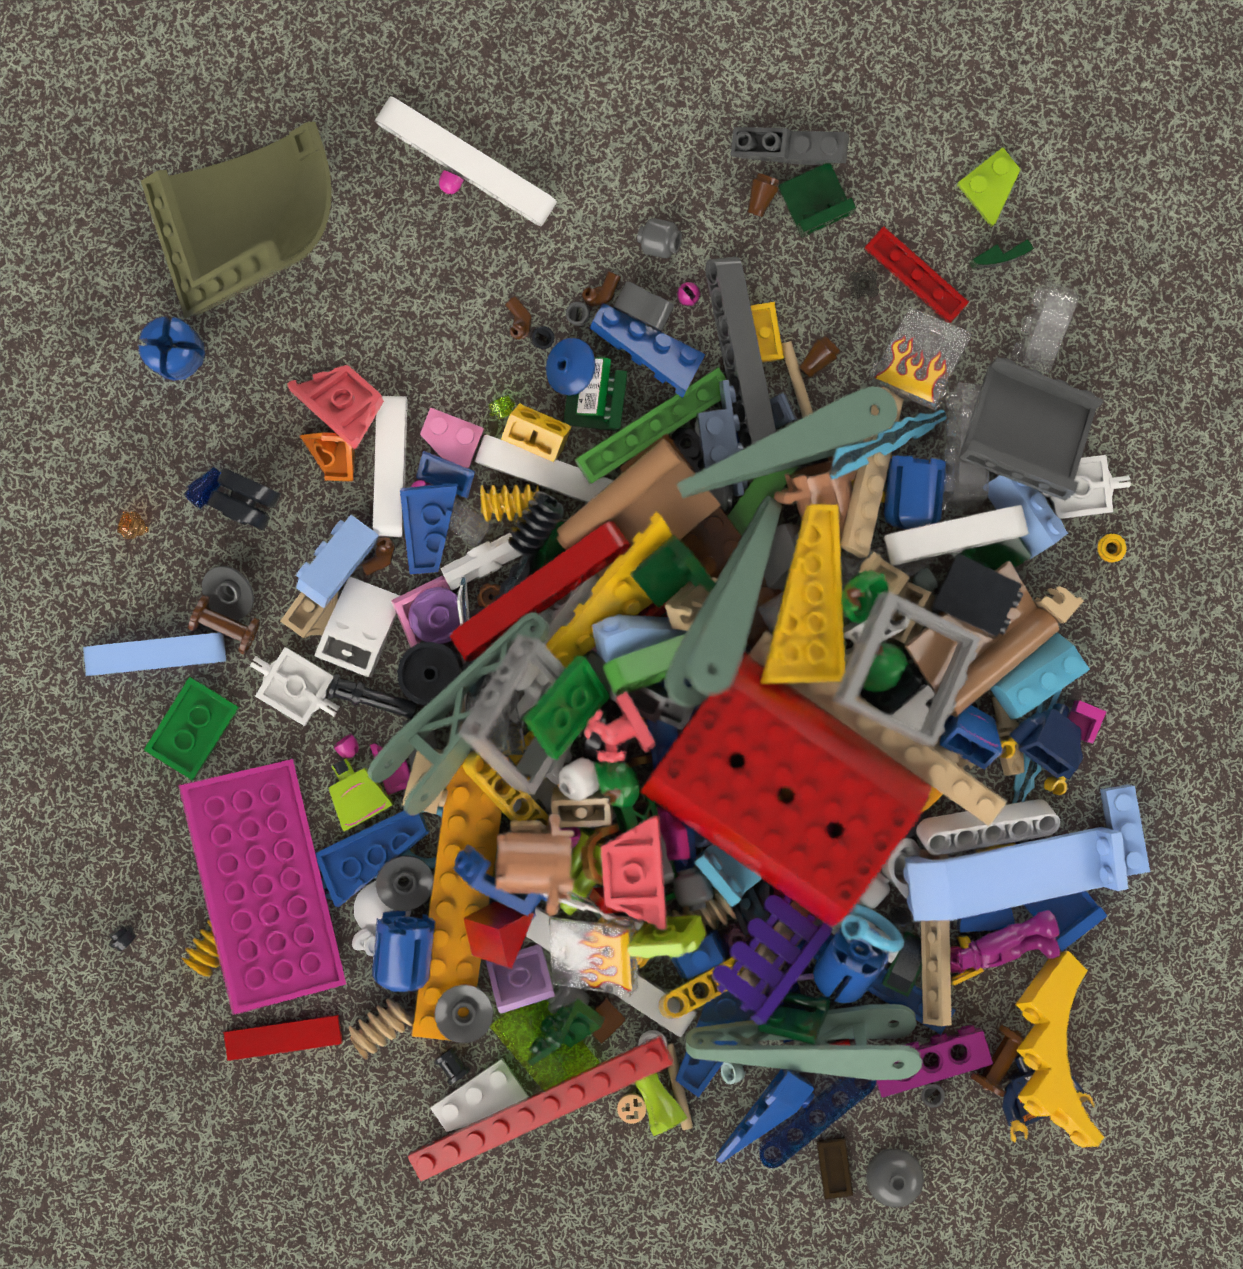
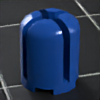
[138,316,205,381]
[884,456,946,530]
[372,911,435,992]
[813,923,889,1004]

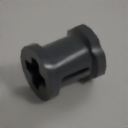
[433,1046,471,1085]

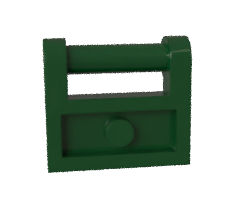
[758,991,830,1045]

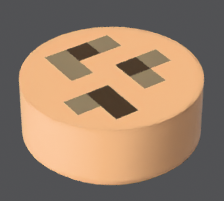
[617,1093,646,1124]

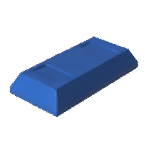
[416,451,475,498]

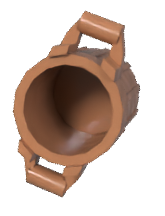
[774,456,858,540]
[495,814,574,915]

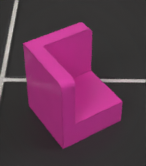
[1068,700,1106,744]

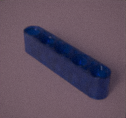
[758,1076,876,1169]

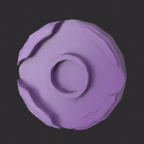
[408,587,464,644]

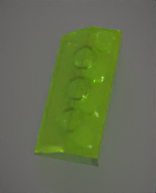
[489,1000,601,1115]

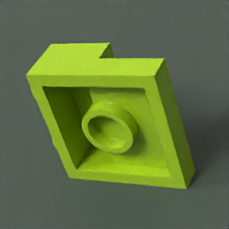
[627,915,706,959]

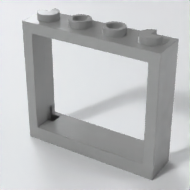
[832,592,980,746]
[458,635,565,795]

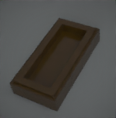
[816,1137,853,1200]

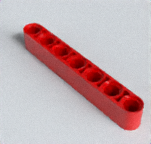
[450,521,630,662]

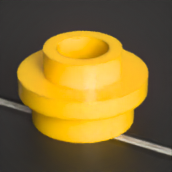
[1097,534,1127,563]

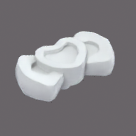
[352,929,375,957]

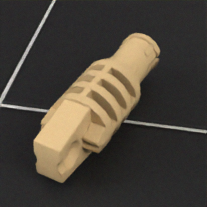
[992,697,1024,776]

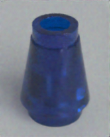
[183,467,221,510]

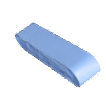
[83,633,226,676]

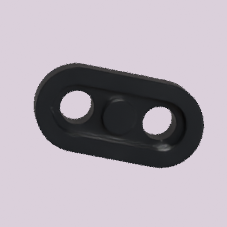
[671,428,704,473]

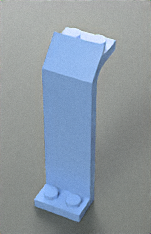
[903,827,1128,921]

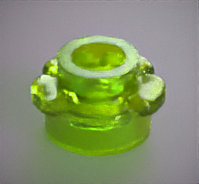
[488,395,515,419]

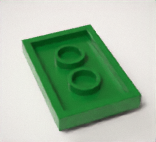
[524,655,610,760]
[144,677,240,781]

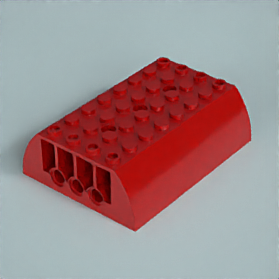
[639,651,932,927]

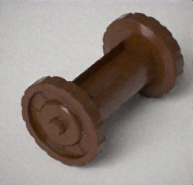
[188,595,260,655]
[970,1024,1025,1097]

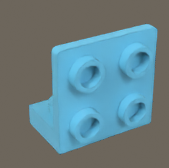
[694,844,762,907]

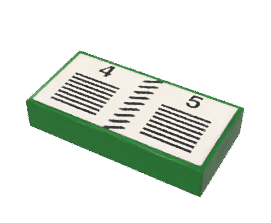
[576,357,611,417]

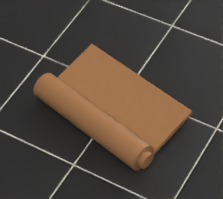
[556,439,721,578]
[905,561,1059,717]

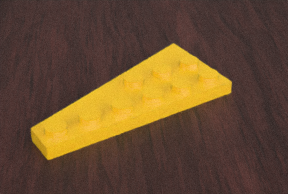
[761,504,845,683]
[545,511,673,669]

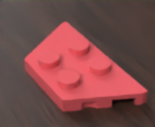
[287,365,384,449]
[601,816,667,930]

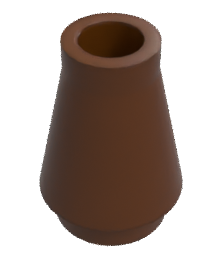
[747,173,779,218]
[799,335,841,378]

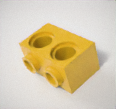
[501,403,572,462]

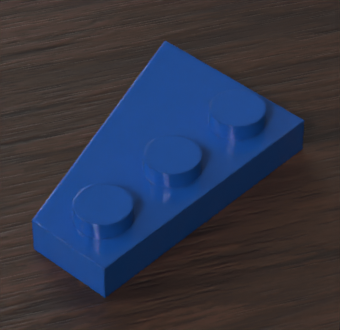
[400,483,458,574]

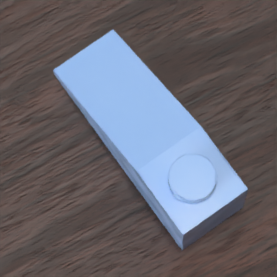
[592,615,687,663]

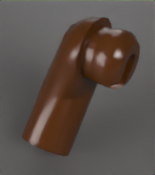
[361,537,395,576]

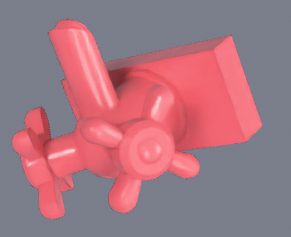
[585,692,655,763]

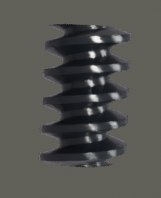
[508,491,564,557]

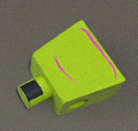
[329,758,394,832]

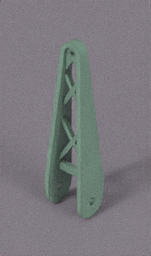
[677,387,897,498]
[665,496,782,707]
[368,613,550,815]
[685,1004,922,1080]

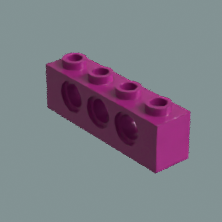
[875,1025,993,1098]

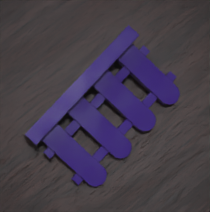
[712,895,833,1025]

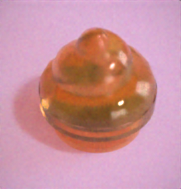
[117,511,149,539]

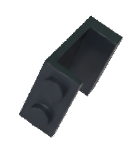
[930,554,1023,639]

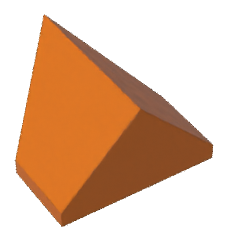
[299,432,355,481]

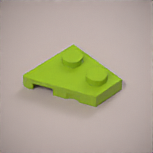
[957,147,1021,227]

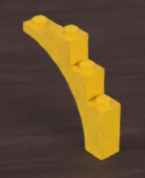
[1015,951,1105,1147]

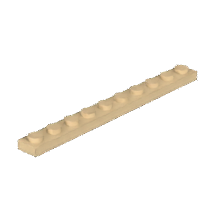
[749,630,1007,826]

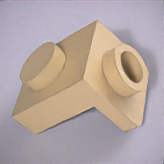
[859,552,909,595]

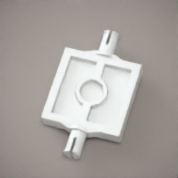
[1039,455,1131,519]
[250,647,340,726]

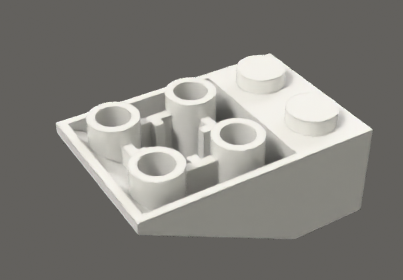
[314,576,399,677]

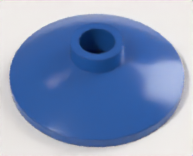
[546,338,595,396]

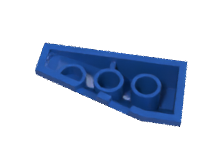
[715,1069,815,1163]

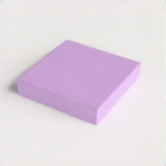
[486,944,555,1014]

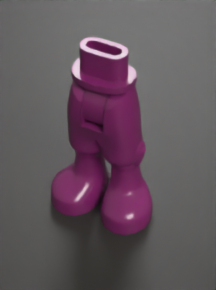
[958,910,1060,970]

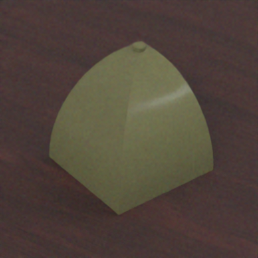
[141,121,332,318]

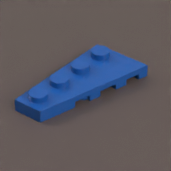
[590,303,706,398]
[315,810,430,907]
[675,991,754,1098]

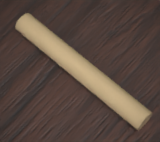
[782,341,813,418]
[667,1043,693,1130]

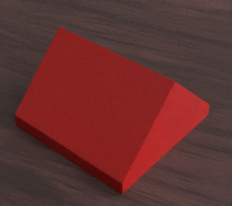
[463,902,535,969]

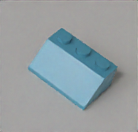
[990,632,1090,720]

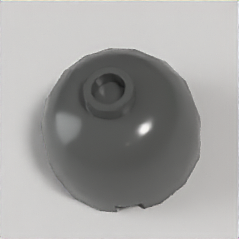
[866,1149,924,1208]

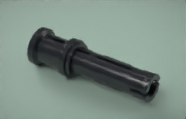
[328,673,417,719]

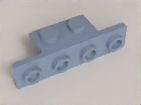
[697,380,747,496]

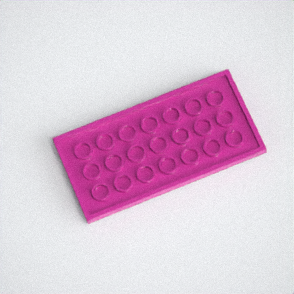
[179,759,346,1014]

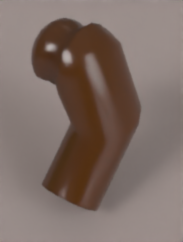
[582,272,621,306]
[505,296,532,340]

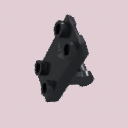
[849,642,921,715]

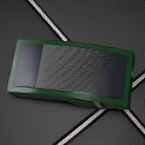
[969,239,1034,269]
[881,930,922,997]

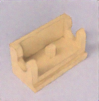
[665,577,717,631]
[1034,587,1084,624]

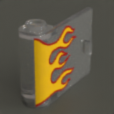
[869,307,972,411]
[549,917,638,997]

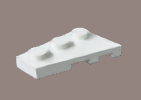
[430,1058,529,1132]

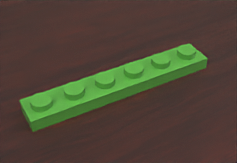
[574,367,726,484]

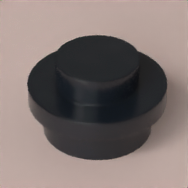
[109,925,136,951]

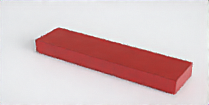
[864,226,969,324]
[223,1014,343,1061]

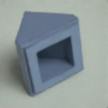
[770,393,797,429]

